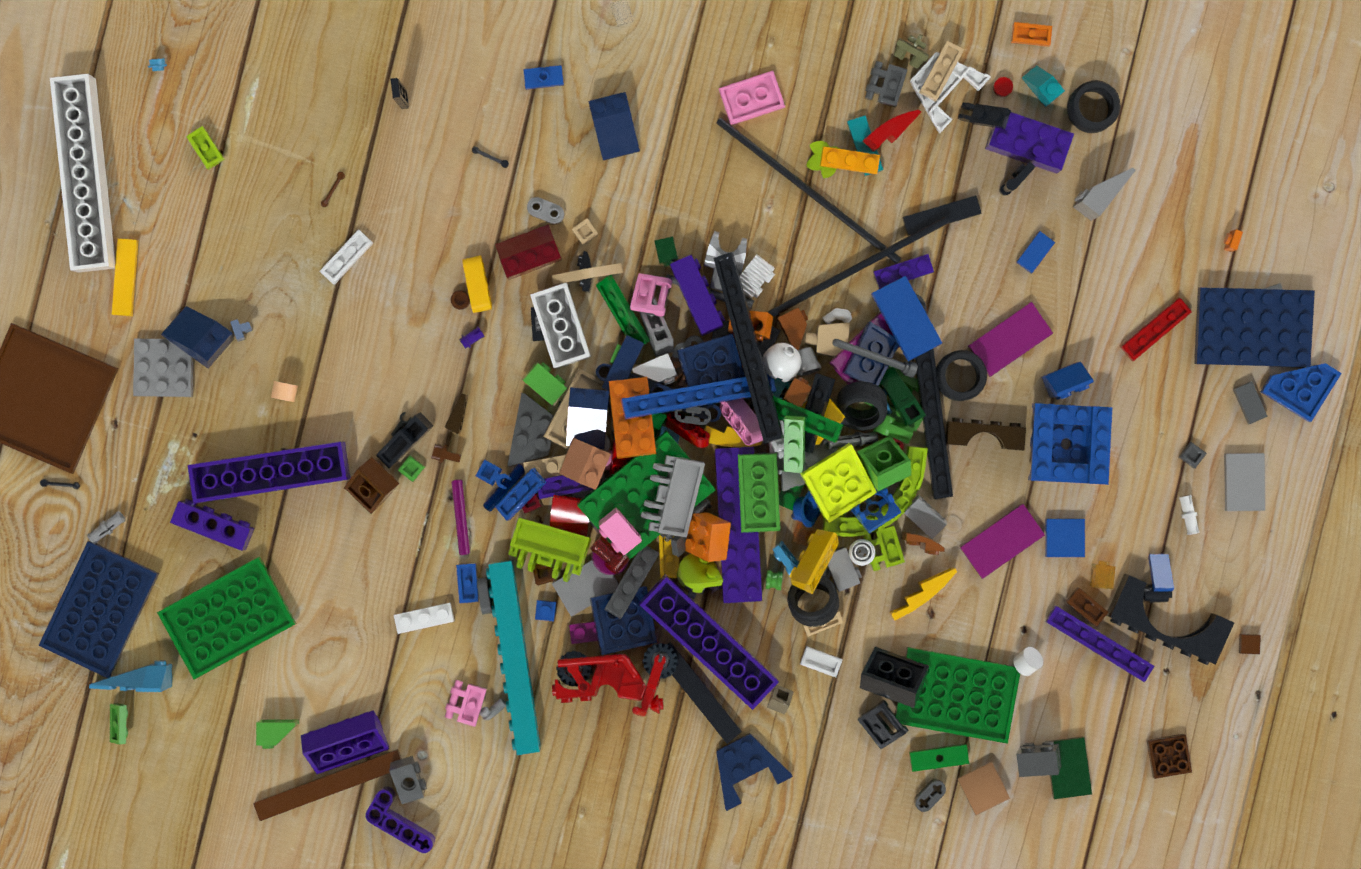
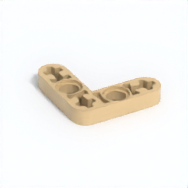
[551,263,623,285]

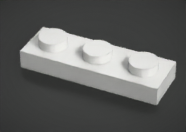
[394,602,455,634]

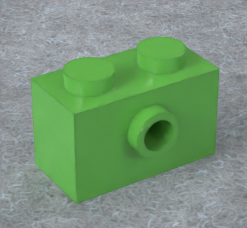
[522,362,567,405]

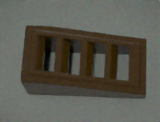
[445,393,468,434]

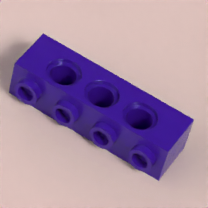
[170,499,255,551]

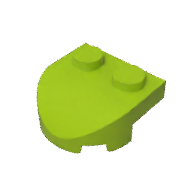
[677,554,723,593]

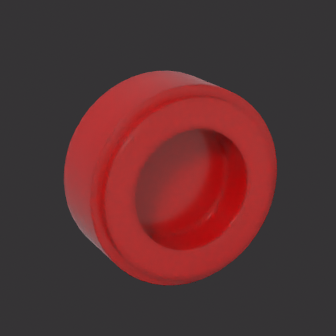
[993,77,1013,97]

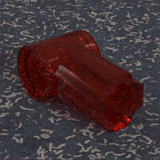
[590,536,629,575]

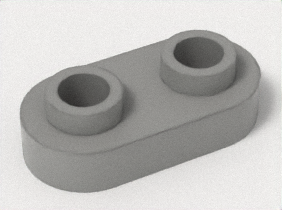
[527,197,564,224]

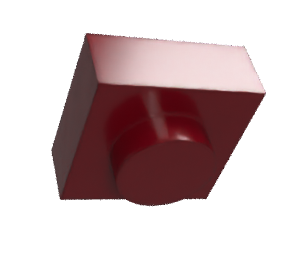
[522,492,544,513]

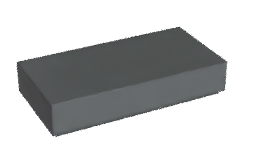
[1233,382,1268,424]

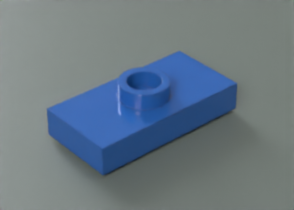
[523,65,564,90]

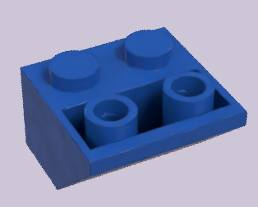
[1041,361,1094,400]

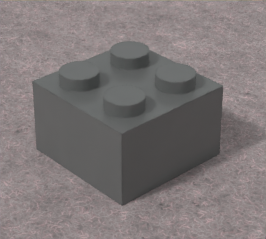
[1016,741,1061,777]

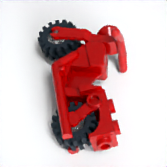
[552,643,678,717]

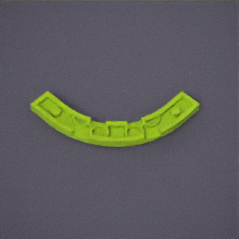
[822,446,928,537]

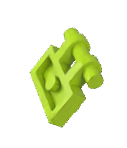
[863,525,905,571]

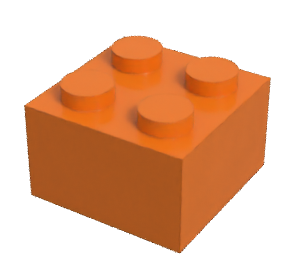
[685,512,731,562]

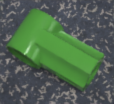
[873,415,914,444]

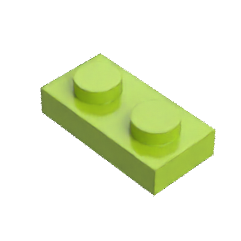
[186,126,225,170]

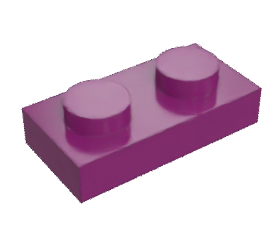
[569,621,598,644]

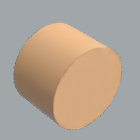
[271,381,298,402]

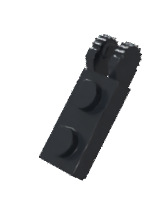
[957,102,1011,129]

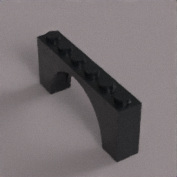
[1106,574,1234,665]

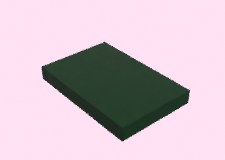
[1050,736,1092,800]

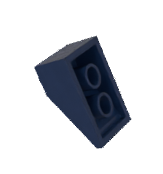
[588,92,640,161]
[161,306,233,369]
[566,387,610,449]

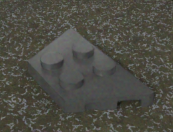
[508,393,553,466]

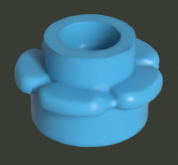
[148,58,167,71]

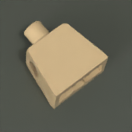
[805,323,850,358]

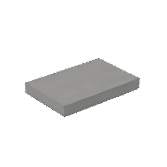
[1224,453,1265,511]
[552,560,619,617]

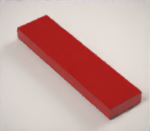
[1120,297,1192,361]

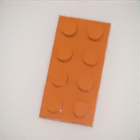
[609,377,656,459]

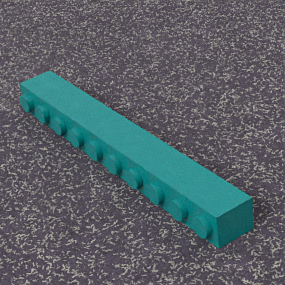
[486,560,541,755]

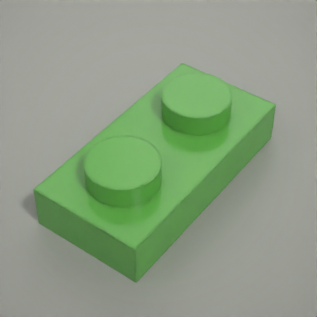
[110,703,128,745]

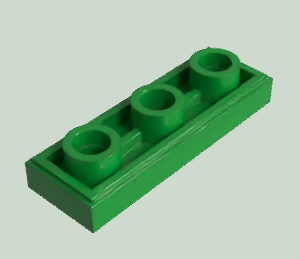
[909,744,969,772]

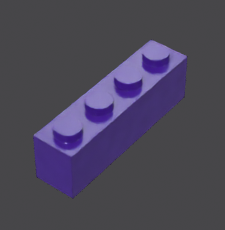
[670,255,725,336]

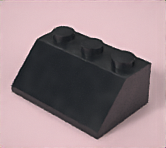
[860,647,929,708]

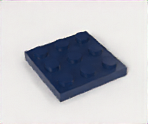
[677,334,745,387]
[590,586,657,655]

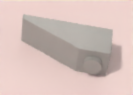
[639,296,674,357]

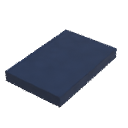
[842,322,899,386]

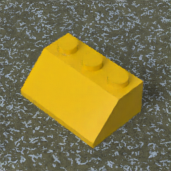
[789,529,839,594]

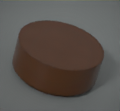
[451,290,470,310]

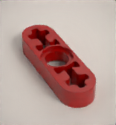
[665,412,710,448]

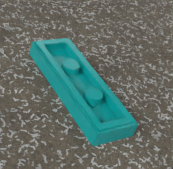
[847,115,883,176]

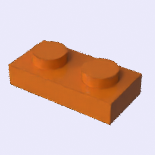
[1011,22,1052,47]

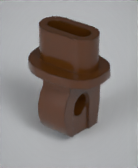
[431,444,461,464]

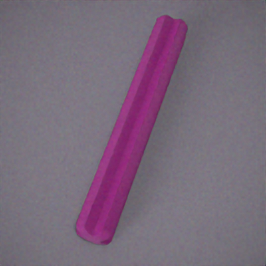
[452,479,470,555]

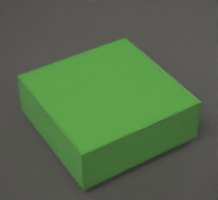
[398,455,425,482]

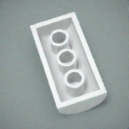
[530,283,591,368]

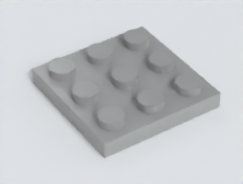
[133,339,193,397]

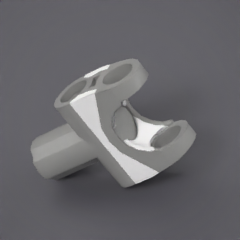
[704,231,747,291]

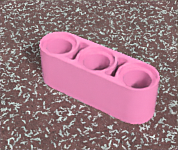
[720,398,763,446]

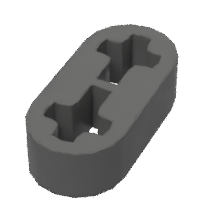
[675,407,711,425]
[477,577,492,615]
[914,779,946,812]

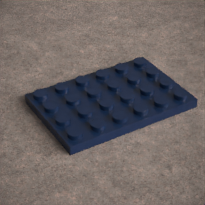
[1194,287,1315,367]
[38,541,159,678]

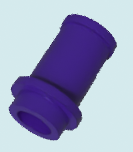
[459,327,485,349]

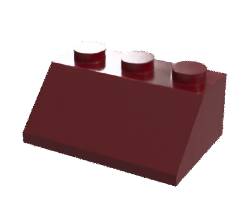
[495,224,562,280]

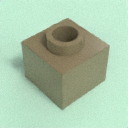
[767,685,794,715]

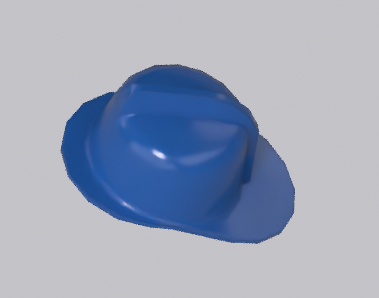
[791,490,821,527]

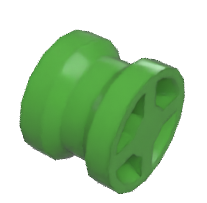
[765,570,783,591]

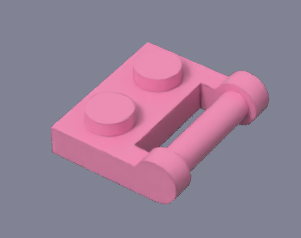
[630,273,673,317]

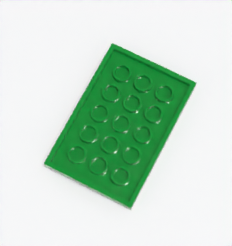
[577,430,716,562]
[157,557,297,680]
[895,647,1020,744]

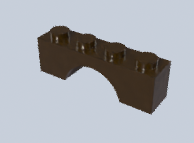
[945,418,1026,451]

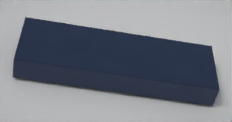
[602,335,644,391]

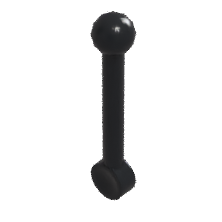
[472,146,509,168]
[40,479,80,490]

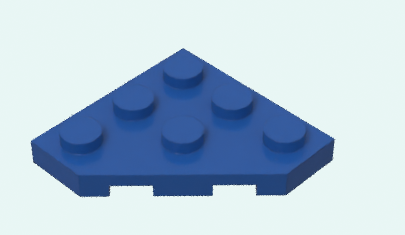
[1260,363,1342,422]

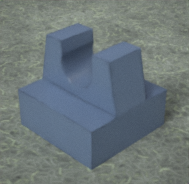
[230,319,252,342]

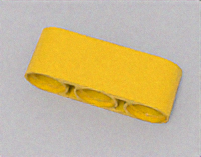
[462,255,492,313]

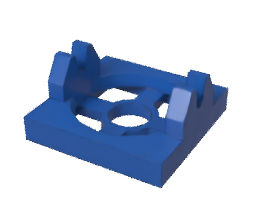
[851,487,901,533]

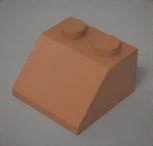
[559,438,611,490]

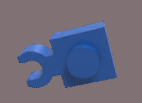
[475,460,512,489]

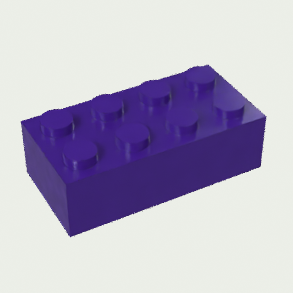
[985,112,1074,174]

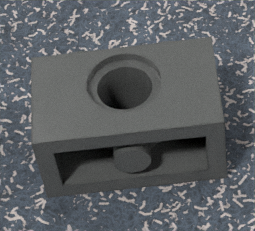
[389,756,427,804]

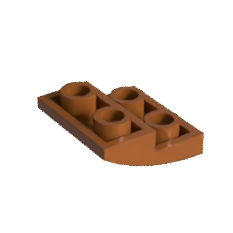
[901,532,945,555]

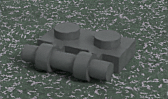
[865,61,908,108]

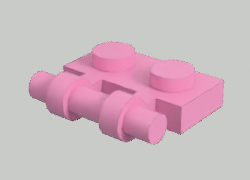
[445,680,487,727]

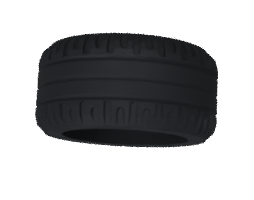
[1067,80,1121,133]
[936,350,987,401]
[836,381,887,430]
[787,576,839,627]

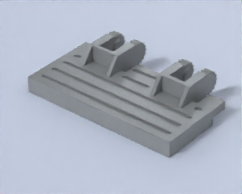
[641,455,705,538]

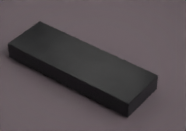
[390,78,409,109]

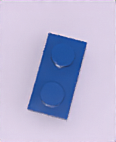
[456,563,479,603]

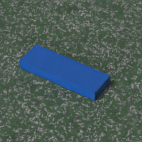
[495,468,547,521]

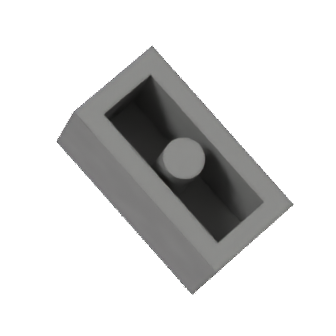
[828,547,862,592]

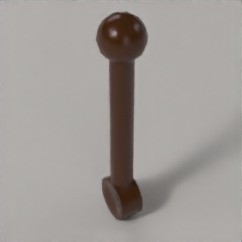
[321,172,345,207]

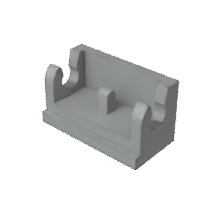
[904,495,947,539]

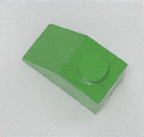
[256,719,299,749]

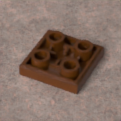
[1146,734,1192,779]

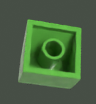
[857,436,911,491]

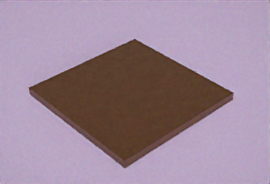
[0,323,119,474]

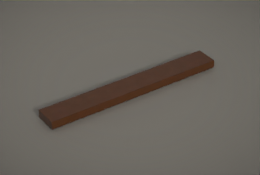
[253,749,402,821]

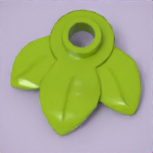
[806,141,840,178]

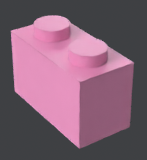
[598,507,642,555]

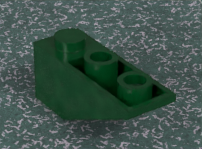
[880,367,926,426]

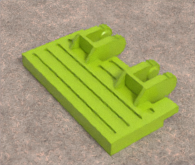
[508,518,591,582]

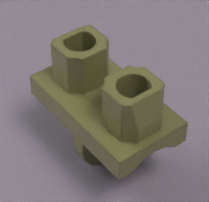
[894,34,929,69]

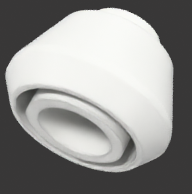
[849,539,875,566]

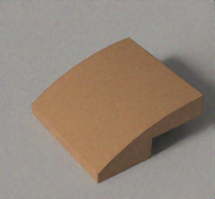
[957,762,1010,815]

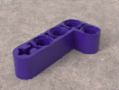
[366,786,435,853]

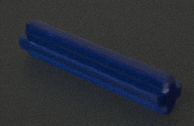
[483,464,525,512]

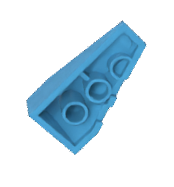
[89,660,172,692]

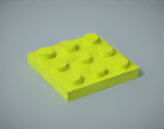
[800,443,877,523]

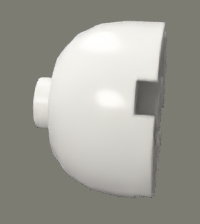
[762,342,802,382]

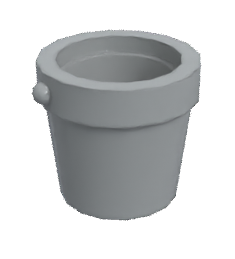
[797,347,822,377]

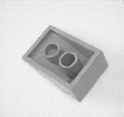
[1073,168,1136,221]

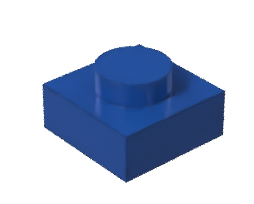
[535,600,556,621]

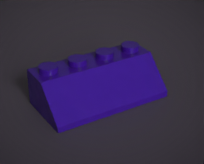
[301,710,389,774]

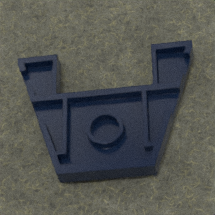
[716,733,793,811]

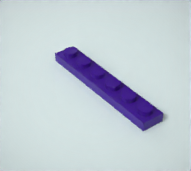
[1045,606,1154,682]

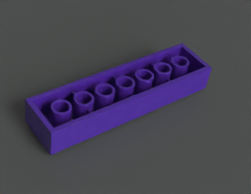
[187,442,351,503]
[715,447,762,603]
[639,574,779,710]

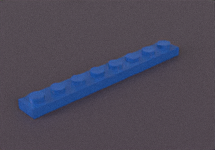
[621,373,776,419]

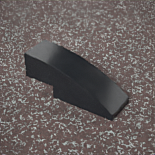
[376,412,434,468]

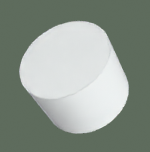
[1013,647,1043,676]

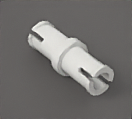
[1179,495,1200,535]

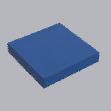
[1045,519,1085,557]

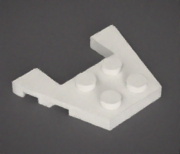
[910,52,991,133]

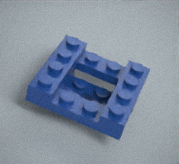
[1028,403,1113,485]

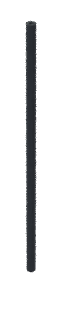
[716,117,901,264]
[757,216,949,326]

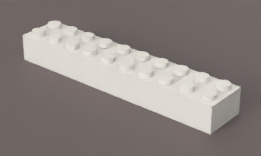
[50,74,116,273]

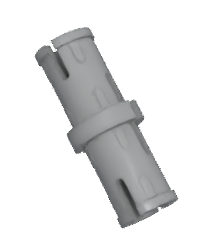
[87,511,126,544]

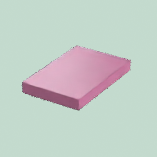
[719,71,785,126]

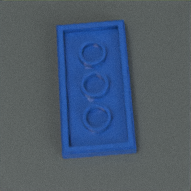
[871,276,942,361]

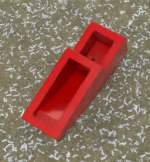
[863,110,921,152]

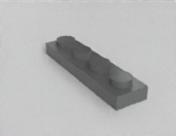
[604,546,660,619]

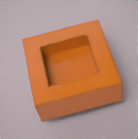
[1224,229,1243,252]

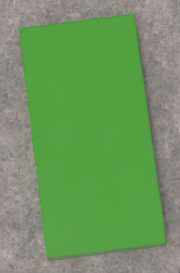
[738,453,780,533]

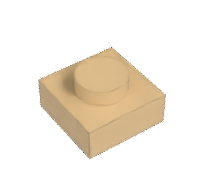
[572,218,599,245]

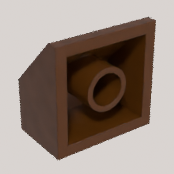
[344,457,400,514]

